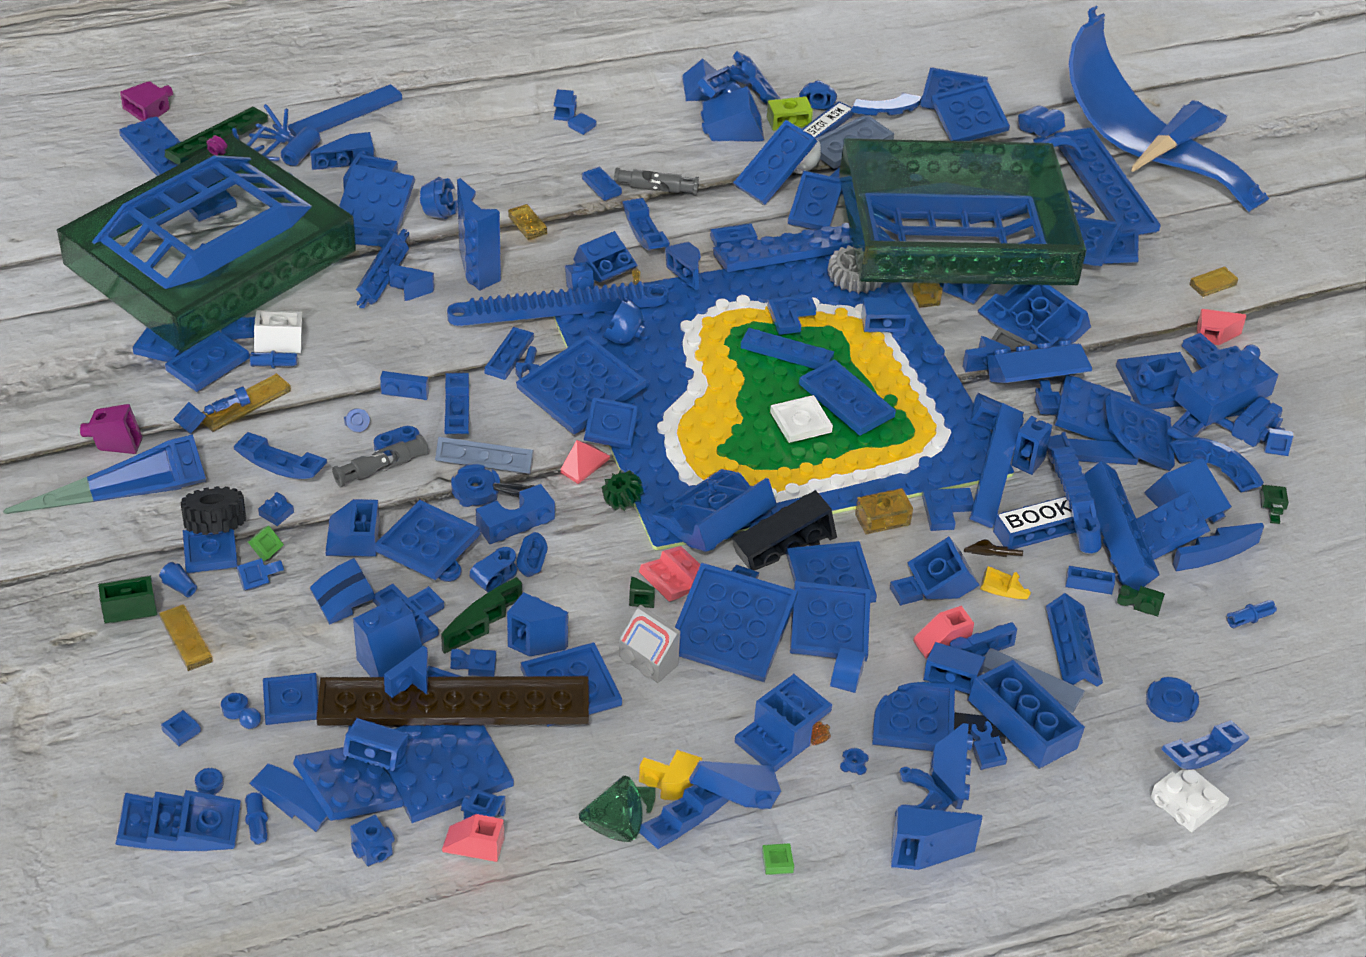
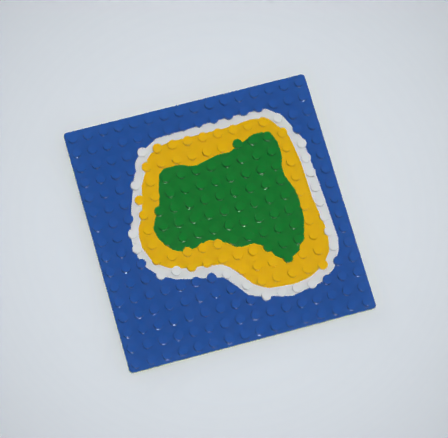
[553,247,1014,550]

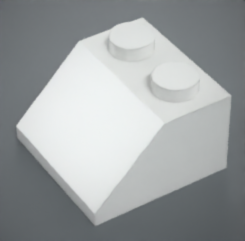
[254,310,302,353]

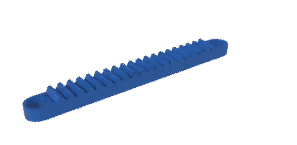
[447,281,668,326]

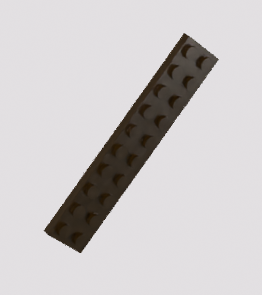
[316,676,589,726]

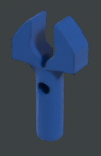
[515,346,539,379]

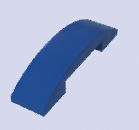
[623,198,670,250]
[444,373,469,434]
[234,432,327,479]
[1162,720,1250,770]

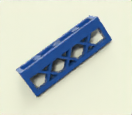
[1046,593,1103,687]

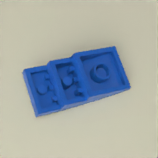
[115,790,241,851]

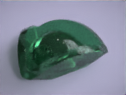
[579,775,642,842]

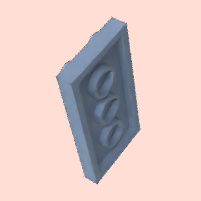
[816,115,894,169]

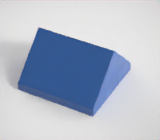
[682,58,720,101]

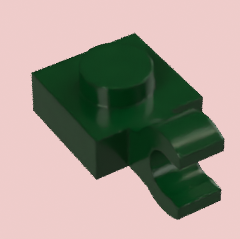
[1260,485,1289,524]
[1116,585,1165,617]

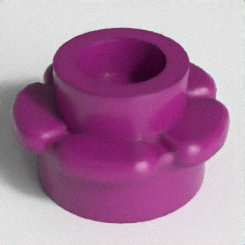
[207,136,227,156]

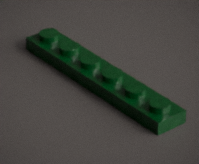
[165,106,268,166]

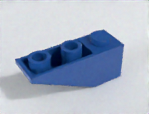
[310,132,374,170]

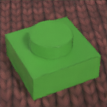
[248,525,284,561]
[762,843,794,875]

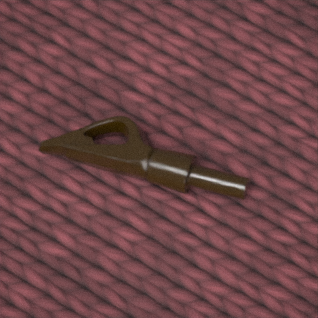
[964,539,1023,557]

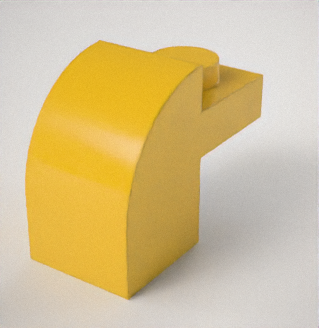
[639,750,702,800]

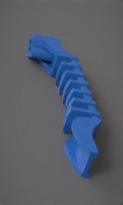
[1047,432,1102,553]

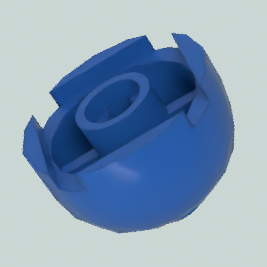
[603,298,644,344]

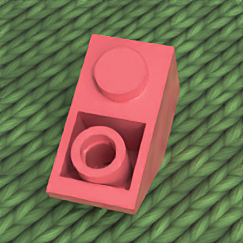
[1197,309,1246,345]
[913,605,974,658]
[442,814,504,862]

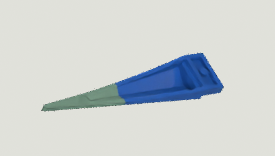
[3,434,206,514]

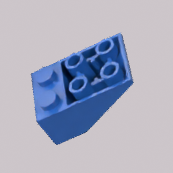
[891,806,982,870]

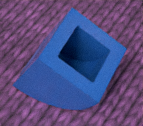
[830,647,865,693]

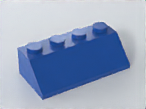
[987,340,1092,383]

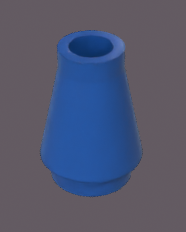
[159,562,197,597]

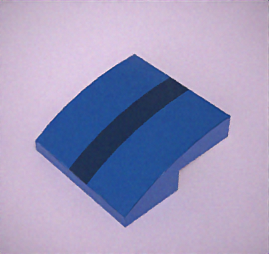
[310,558,375,625]

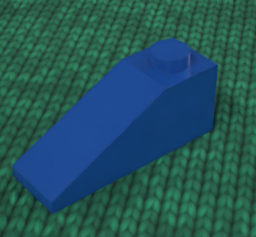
[665,242,701,290]
[689,761,781,809]

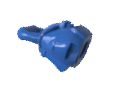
[799,80,837,110]

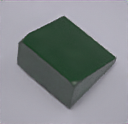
[629,576,655,608]

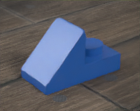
[389,264,434,301]
[962,336,1011,373]
[384,646,429,698]

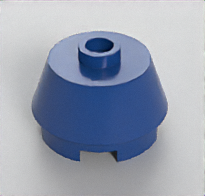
[420,177,458,219]

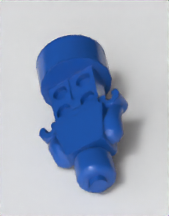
[204,386,251,415]

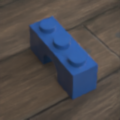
[476,484,555,544]

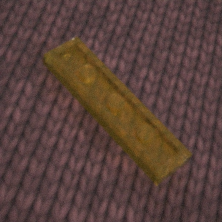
[202,373,291,432]

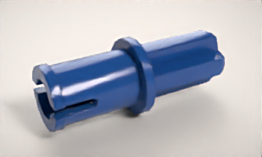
[250,350,298,369]
[1227,600,1277,629]
[245,792,268,845]

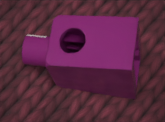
[120,81,173,121]
[80,404,143,454]

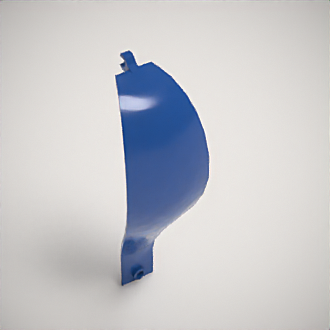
[1069,5,1269,212]

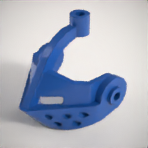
[895,767,952,817]

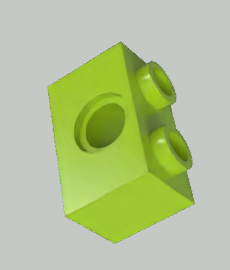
[766,96,813,131]

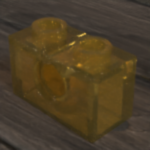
[855,488,913,535]

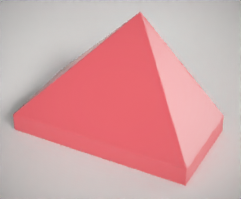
[561,440,610,484]

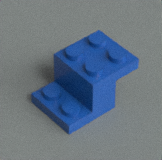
[735,674,832,772]

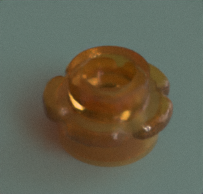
[811,722,831,745]

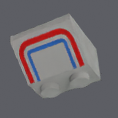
[619,605,680,683]

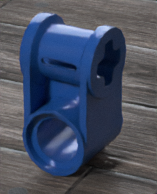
[469,547,517,592]

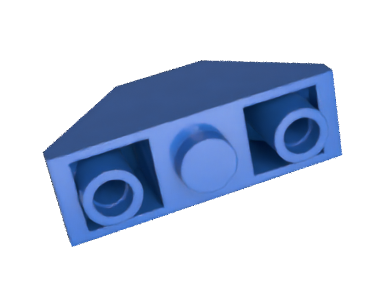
[930,723,973,810]

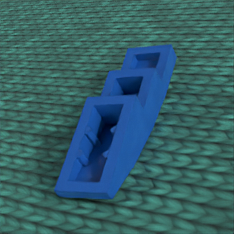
[1173,523,1264,571]
[639,785,729,849]

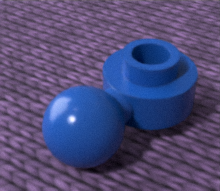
[221,693,261,729]

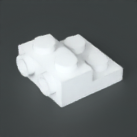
[1151,769,1229,832]

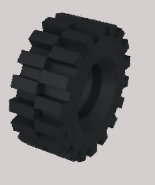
[181,486,246,535]

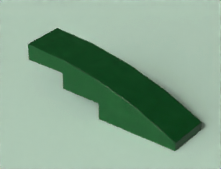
[441,577,522,654]

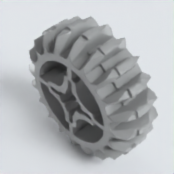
[828,245,887,294]

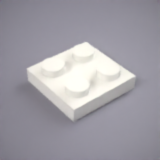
[770,395,833,443]

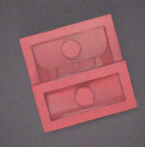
[639,546,700,602]

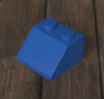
[907,536,979,599]

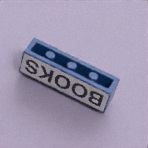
[993,496,1097,549]

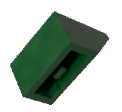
[98,575,157,624]

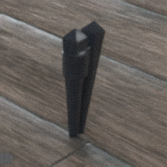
[493,483,534,498]

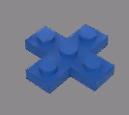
[372,584,444,645]

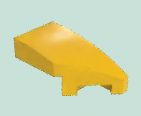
[980,566,1031,599]

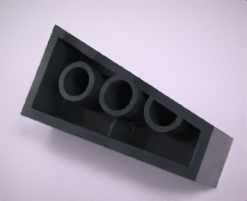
[732,490,837,571]

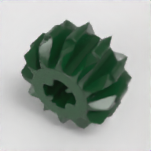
[601,469,644,511]

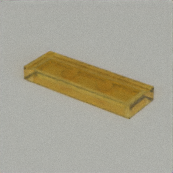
[159,604,213,671]

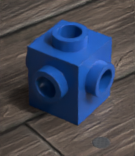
[350,814,394,867]

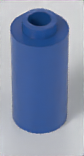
[281,126,320,166]

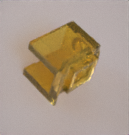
[912,272,943,308]

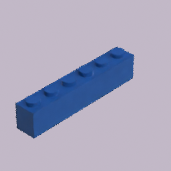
[1084,461,1160,591]

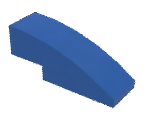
[249,763,328,832]

